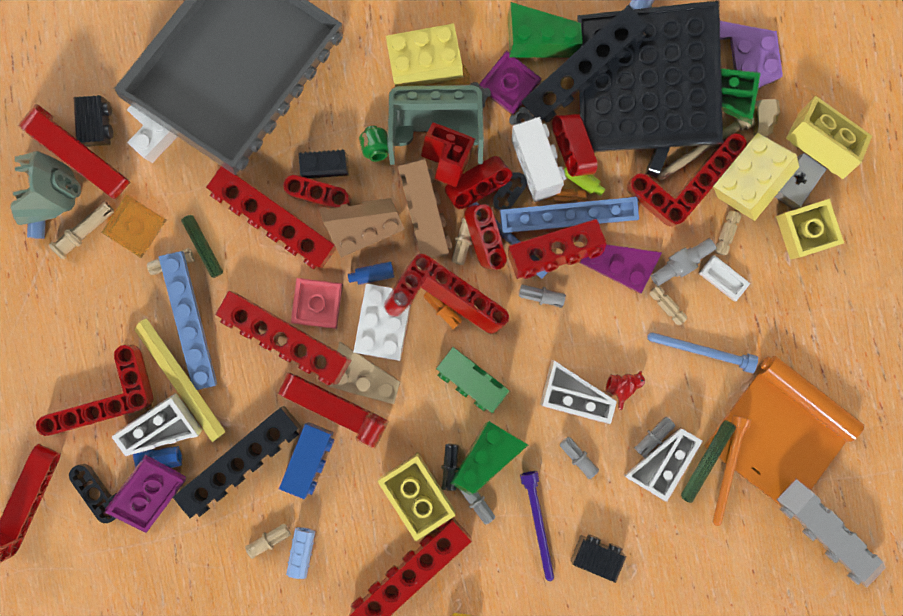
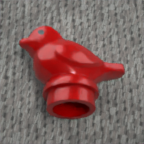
[605,371,645,410]

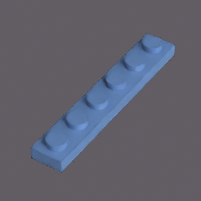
[500,197,639,233]
[158,251,217,390]

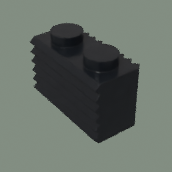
[73,95,113,147]
[299,149,349,179]
[570,534,626,583]

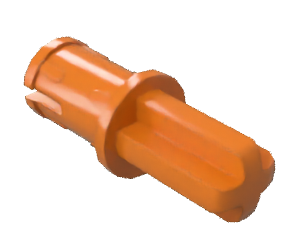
[423,292,463,330]

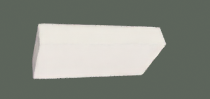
[698,255,750,302]

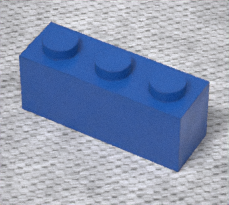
[279,422,335,500]

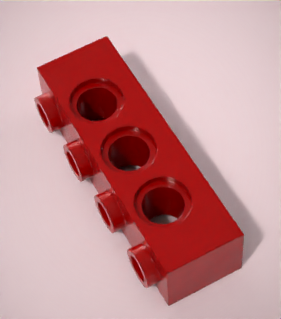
[508,219,607,279]

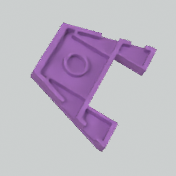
[720,21,783,89]

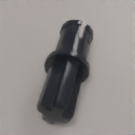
[441,444,459,491]

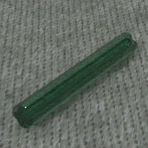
[681,420,736,503]

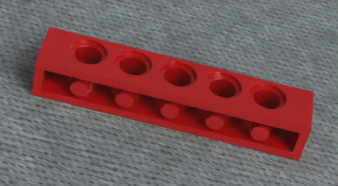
[206,166,336,269]
[215,291,352,386]
[349,517,472,616]

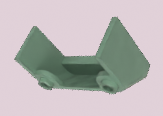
[388,85,484,165]

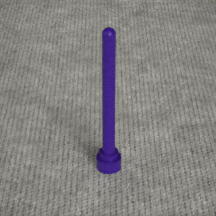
[520,471,554,581]

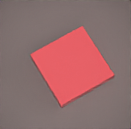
[291,278,343,329]

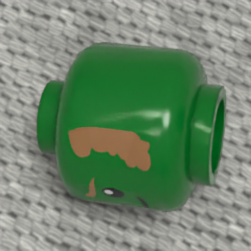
[359,126,389,162]

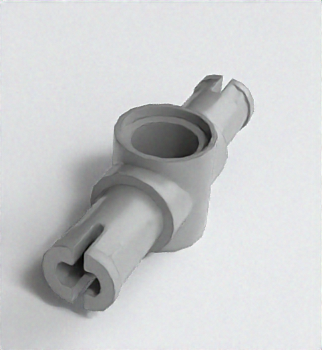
[651,238,716,286]

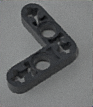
[69,464,118,524]

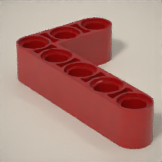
[18,103,130,200]
[627,133,747,227]
[384,254,509,334]
[36,345,154,436]
[278,372,389,448]
[0,444,61,563]

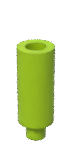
[563,168,606,196]

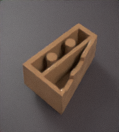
[319,198,405,257]

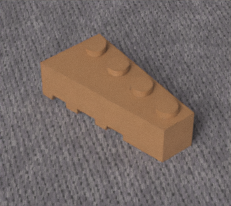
[398,159,452,259]

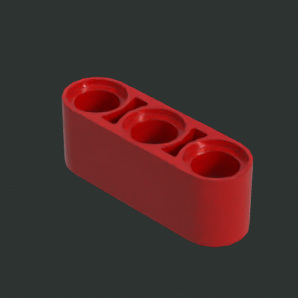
[552,114,597,177]
[445,156,512,209]
[283,175,351,208]
[465,204,507,270]

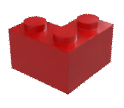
[421,122,476,187]

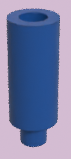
[347,262,394,285]

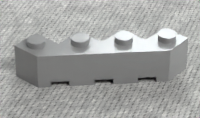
[777,479,886,588]

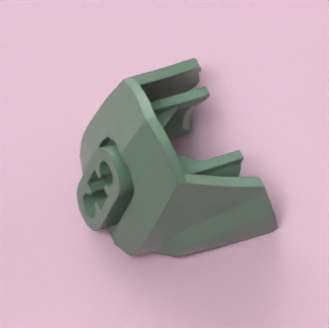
[10,151,81,225]

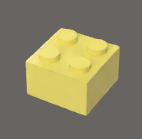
[776,199,844,260]

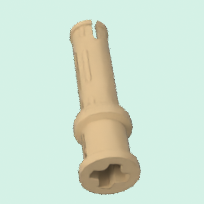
[49,201,115,260]

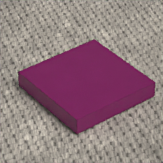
[479,50,542,115]

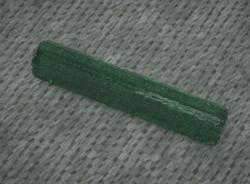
[181,215,223,278]

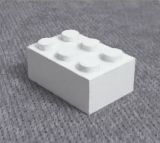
[512,117,565,203]
[353,284,411,361]

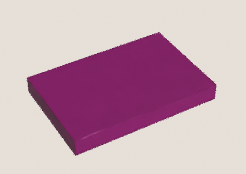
[105,455,186,533]

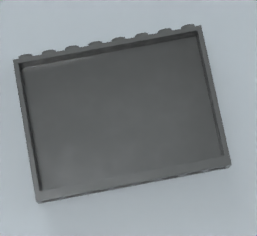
[114,0,343,175]

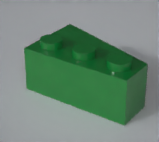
[507,2,582,58]
[450,421,528,495]

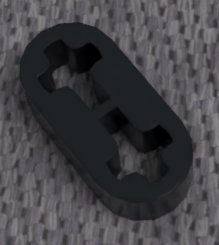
[645,147,670,178]
[493,172,527,212]

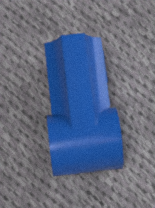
[133,446,182,468]

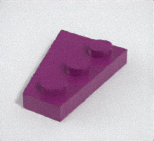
[579,244,662,294]

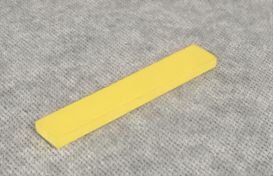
[134,319,225,442]

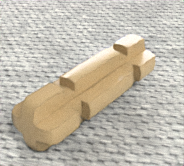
[715,211,741,255]
[649,286,687,325]

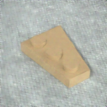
[328,342,400,404]

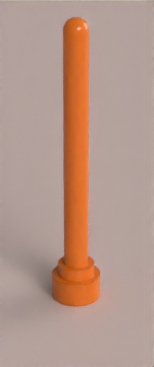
[713,415,752,526]

